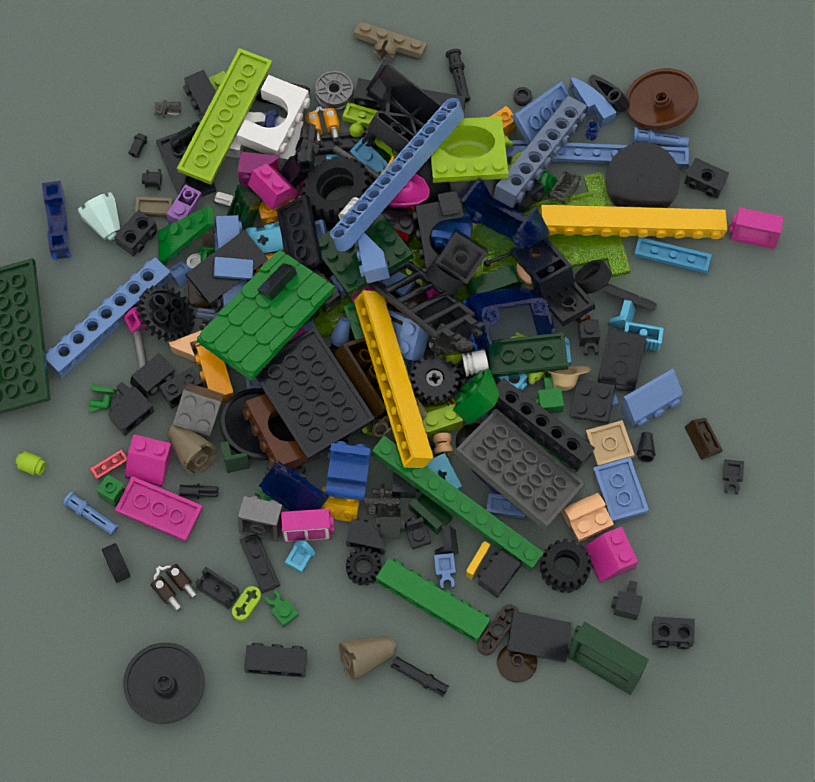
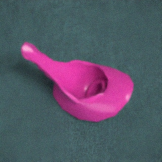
[388,174,430,208]

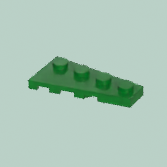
[158,206,214,266]

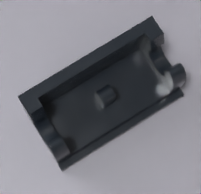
[196,567,240,610]

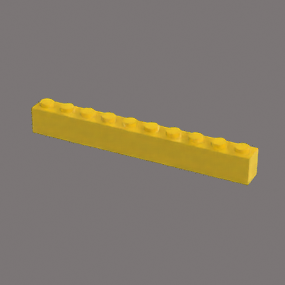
[539,205,727,240]
[354,290,433,468]

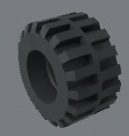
[540,539,591,593]

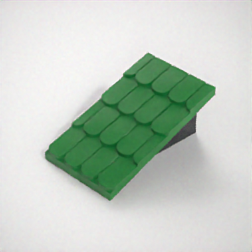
[197,249,335,381]

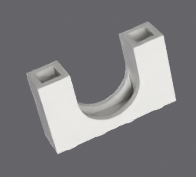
[237,75,311,159]
[226,112,304,167]

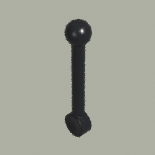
[483,252,511,267]

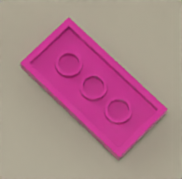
[115,476,203,542]

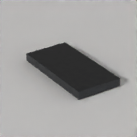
[156,132,216,197]
[276,194,323,269]
[185,230,268,305]

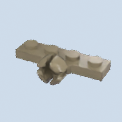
[353,21,427,61]

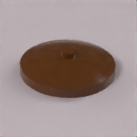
[626,68,699,130]

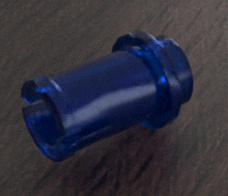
[263,109,279,128]
[585,120,600,141]

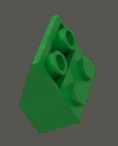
[453,368,500,425]

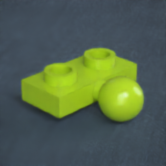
[342,102,377,137]

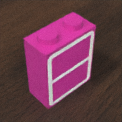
[281,509,335,542]

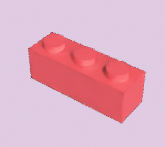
[90,449,127,479]

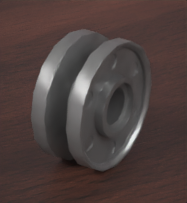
[315,71,353,112]

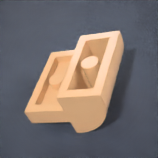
[561,493,614,542]

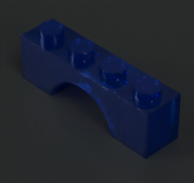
[42,181,71,260]

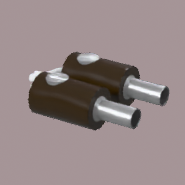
[150,564,198,611]

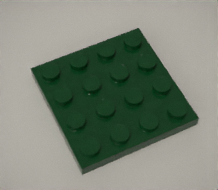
[318,213,414,297]

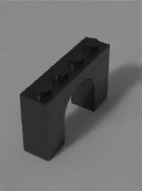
[412,198,464,273]

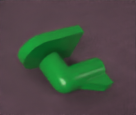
[89,383,117,412]

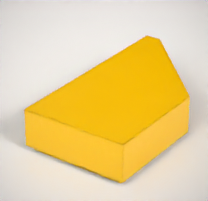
[466,541,491,580]

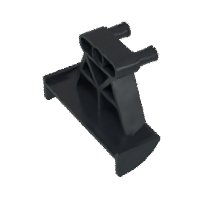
[362,56,442,158]

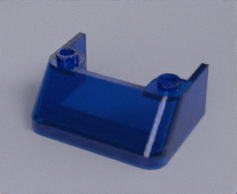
[461,177,550,249]
[464,285,556,351]

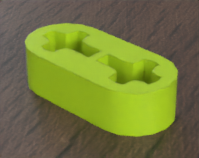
[232,586,261,622]

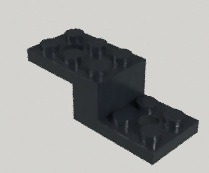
[510,233,596,327]

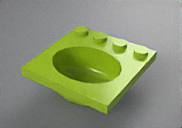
[431,116,509,183]

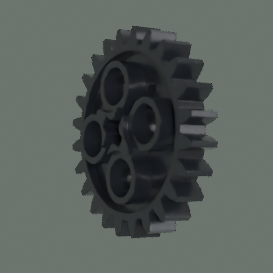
[136,284,196,342]

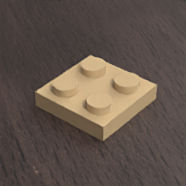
[585,420,635,466]

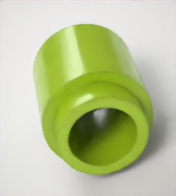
[15,451,46,476]

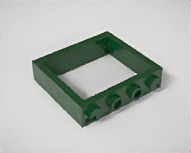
[568,621,649,695]

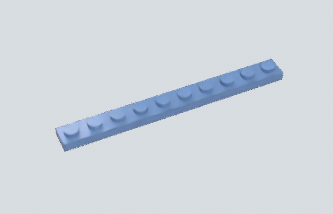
[506,140,689,167]

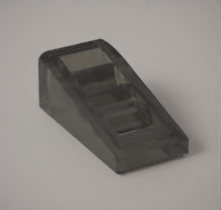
[548,170,581,204]

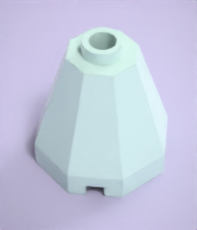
[78,192,120,241]

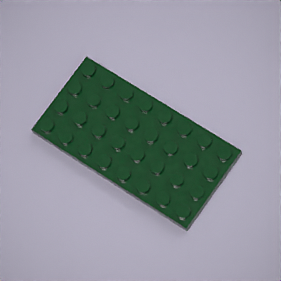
[0,258,51,414]

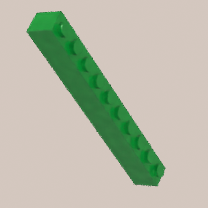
[371,436,544,571]

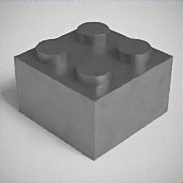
[173,382,224,436]
[238,496,283,541]

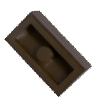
[685,418,723,460]

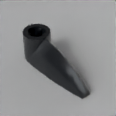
[589,75,630,112]

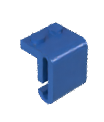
[431,211,474,250]
[325,441,371,501]

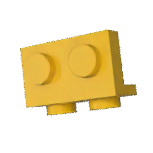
[318,487,360,522]

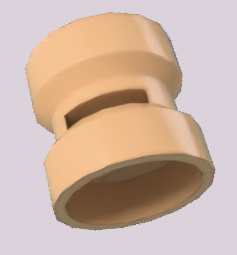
[432,433,454,457]

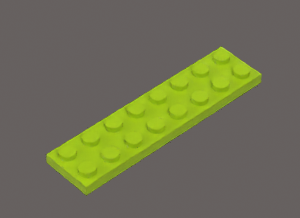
[177,48,272,185]

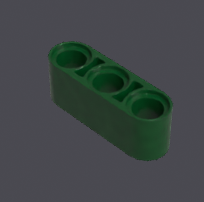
[464,265,522,302]

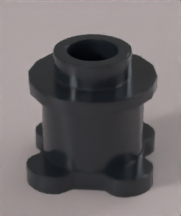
[142,169,162,191]

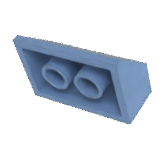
[620,369,683,428]

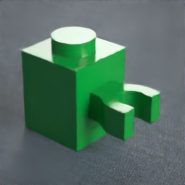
[534,377,564,414]

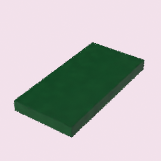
[488,332,568,378]

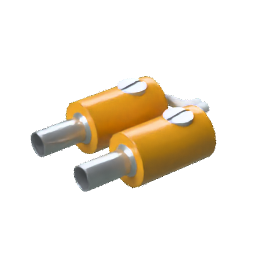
[305,106,340,145]

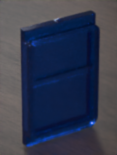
[259,461,330,511]

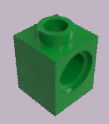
[96,475,125,507]

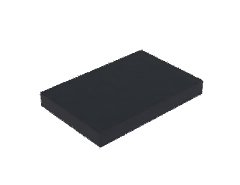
[597,328,647,392]
[506,611,572,663]

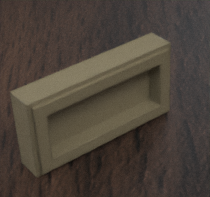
[134,196,174,217]

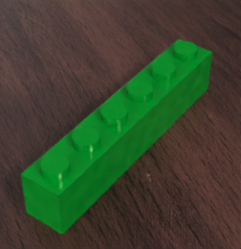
[376,558,490,644]

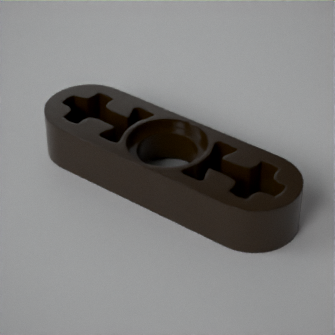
[477,604,519,656]

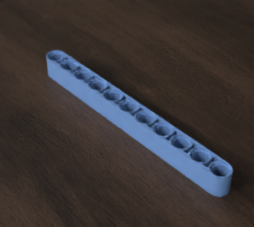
[330,98,464,252]

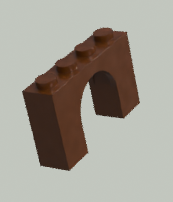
[243,394,320,474]

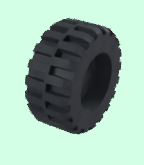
[302,156,373,229]

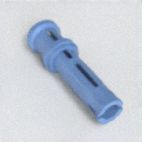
[632,127,689,148]
[63,491,119,536]

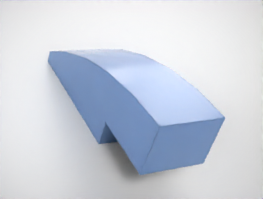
[569,77,616,127]

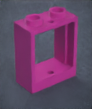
[729,207,784,249]

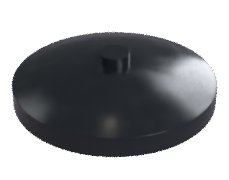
[605,142,680,208]
[220,388,295,461]
[123,643,205,724]

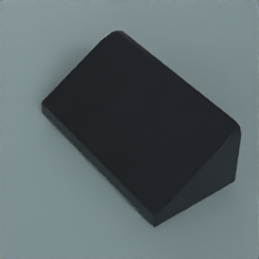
[257,263,297,300]

